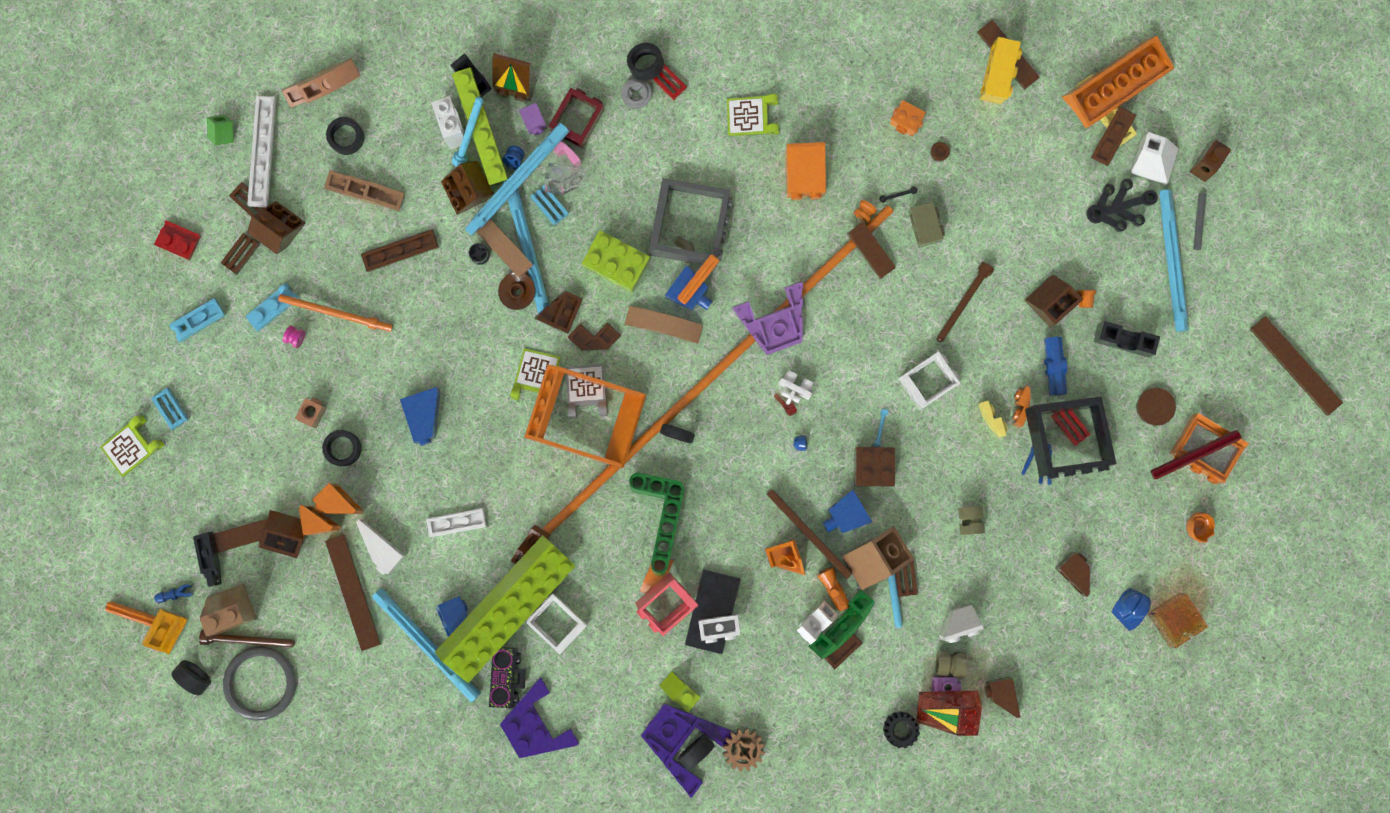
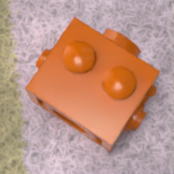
[890,100,926,136]

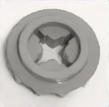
[621,79,651,109]

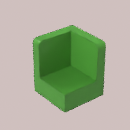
[207,115,233,146]

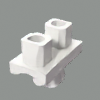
[778,371,813,405]

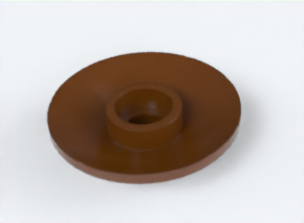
[498,272,535,310]

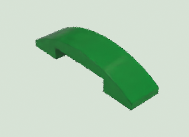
[808,590,875,659]

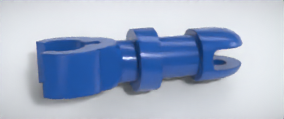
[154,584,193,603]

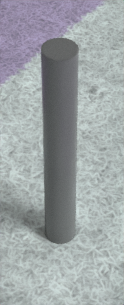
[1193,193,1206,250]

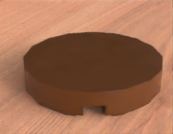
[1136,388,1176,426]

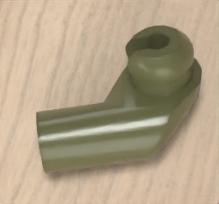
[674,236,695,263]

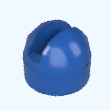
[793,435,807,451]

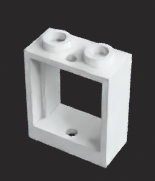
[431,96,465,150]
[898,351,960,410]
[526,593,588,655]

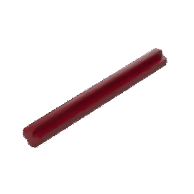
[1150,430,1242,479]

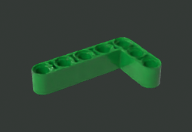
[629,473,684,576]

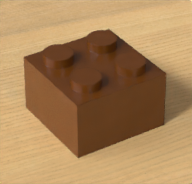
[854,447,895,487]

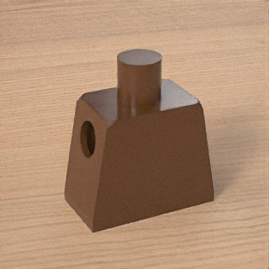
[1189,140,1231,182]

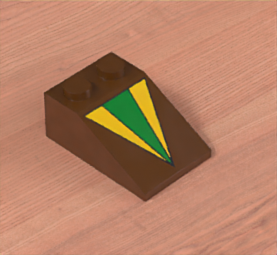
[492,53,537,102]

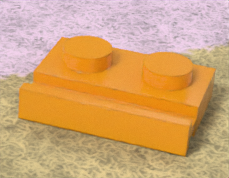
[142,608,188,655]

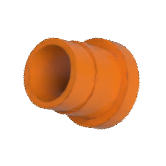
[1077,290,1096,308]

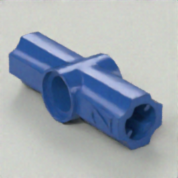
[1044,336,1067,396]

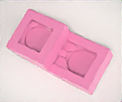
[553,142,581,168]

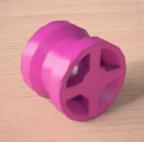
[282,325,306,349]

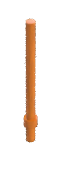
[278,294,393,332]

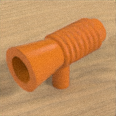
[816,566,849,611]

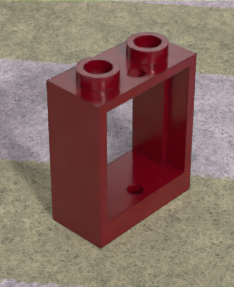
[548,87,605,149]

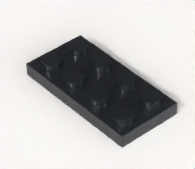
[685,569,741,654]

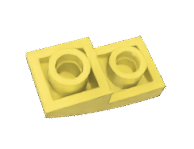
[978,401,1008,438]

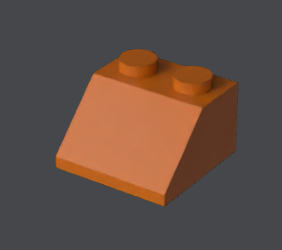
[312,483,365,514]

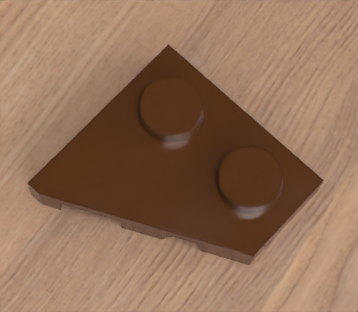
[534,291,583,334]

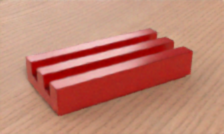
[652,64,687,101]
[1051,411,1091,446]

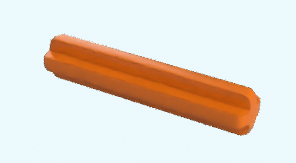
[678,254,720,304]
[105,601,156,626]

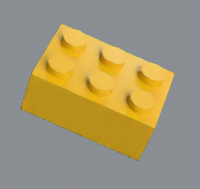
[979,37,1022,104]

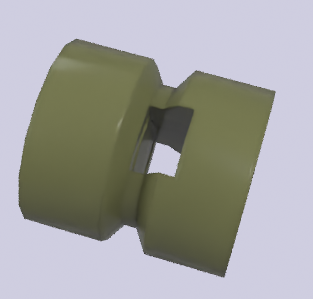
[958,506,985,535]
[935,650,967,678]

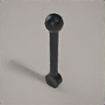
[879,187,918,203]

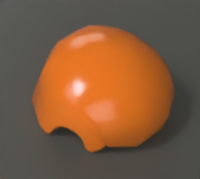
[1186,512,1215,543]

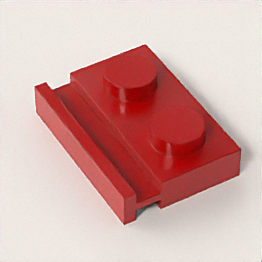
[154,220,201,261]

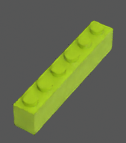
[452,68,508,185]

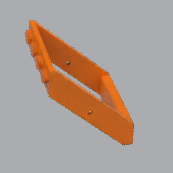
[524,365,646,468]

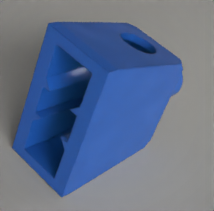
[665,266,713,311]
[822,490,872,533]

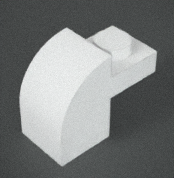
[797,600,838,644]

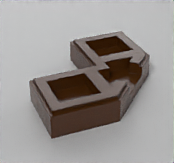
[568,322,621,351]

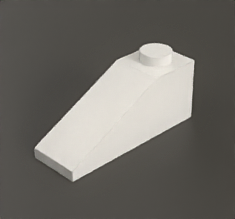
[356,519,406,575]

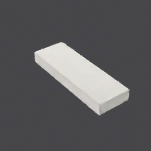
[426,508,487,538]

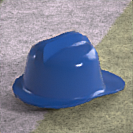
[1111,588,1151,631]

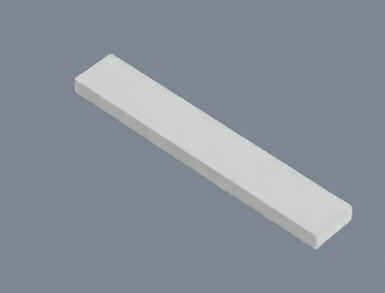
[247,96,276,207]

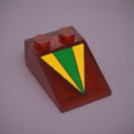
[916,691,982,736]

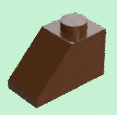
[1055,552,1090,597]
[984,677,1021,718]

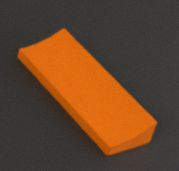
[1062,35,1174,128]

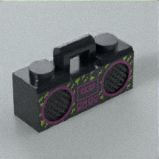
[489,647,526,708]

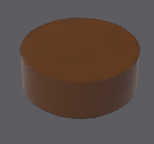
[930,142,950,162]

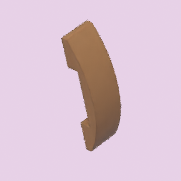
[625,306,703,344]

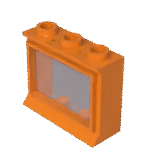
[1169,413,1249,485]

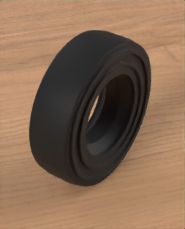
[660,424,695,443]

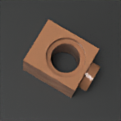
[295,397,326,428]

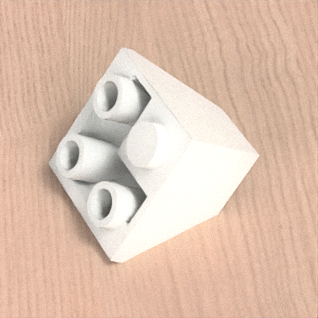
[1130,132,1178,185]
[939,604,984,643]

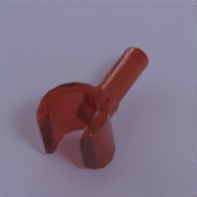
[774,394,797,416]

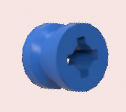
[502,145,525,170]

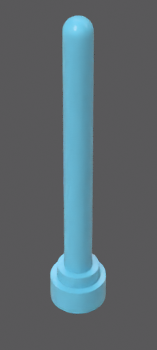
[452,97,483,167]
[888,574,903,628]

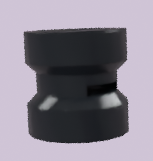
[468,243,490,265]

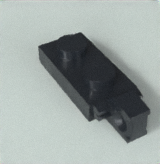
[193,531,222,587]

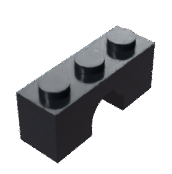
[1094,321,1160,358]

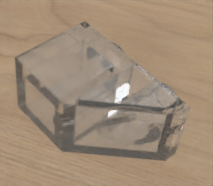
[545,162,586,195]

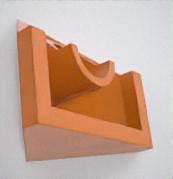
[765,540,805,575]

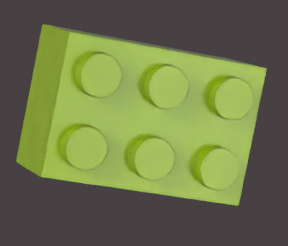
[581,230,651,293]

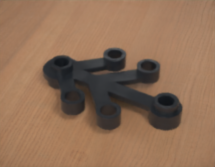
[1086,179,1158,232]

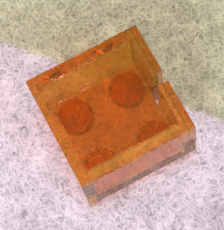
[1147,593,1208,648]

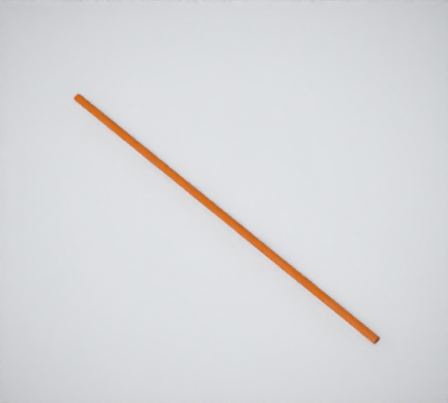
[542,205,893,534]

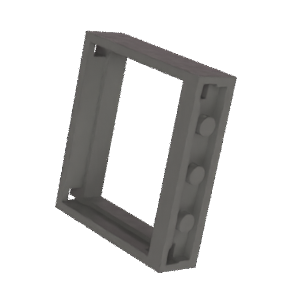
[649,178,733,267]

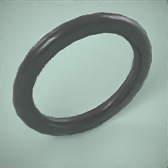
[223,646,296,721]

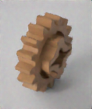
[722,728,765,772]

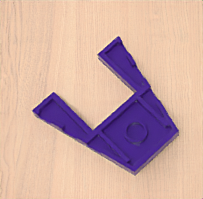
[640,703,736,798]

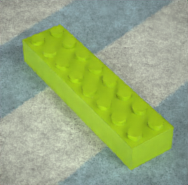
[434,535,575,683]

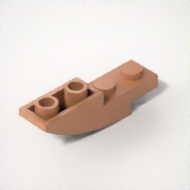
[282,58,360,108]

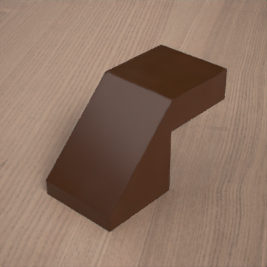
[511,524,550,564]

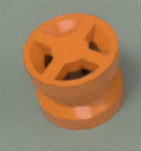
[853,200,877,223]

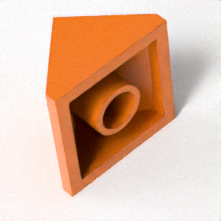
[299,505,342,535]

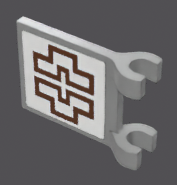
[566,364,607,419]

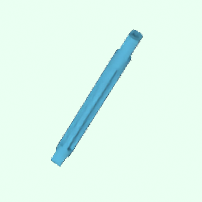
[465,123,570,236]
[503,180,549,313]
[1159,190,1189,332]
[372,588,481,703]

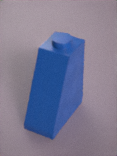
[400,387,441,446]

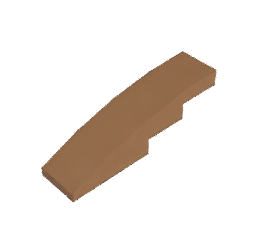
[323,170,404,211]
[477,219,533,279]

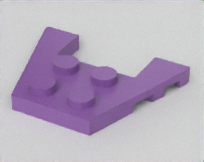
[732,281,803,355]

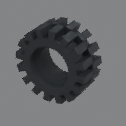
[883,711,920,749]

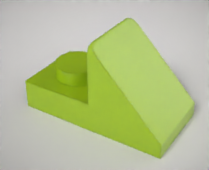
[659,671,701,712]

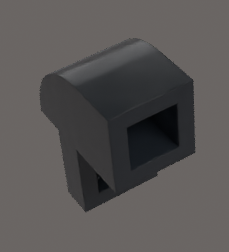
[450,53,492,97]

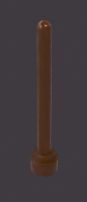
[936,262,995,343]
[199,629,295,647]

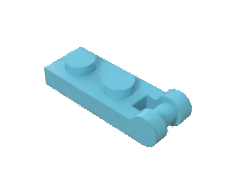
[245,283,299,332]
[169,298,226,342]

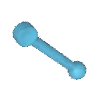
[874,409,888,447]

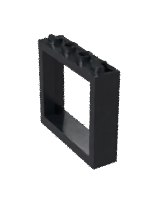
[1025,397,1117,479]

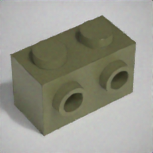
[908,202,945,248]

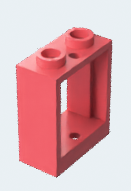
[635,573,698,636]

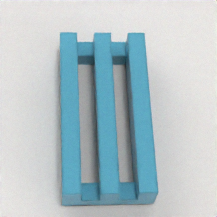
[530,184,569,226]
[151,388,189,430]

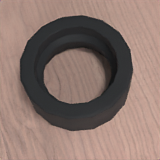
[627,43,664,81]
[326,117,364,155]
[322,430,361,467]
[171,660,211,696]
[678,734,715,771]

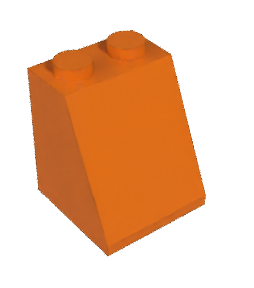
[784,142,826,200]

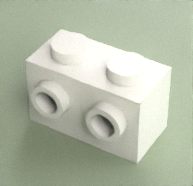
[698,614,741,643]

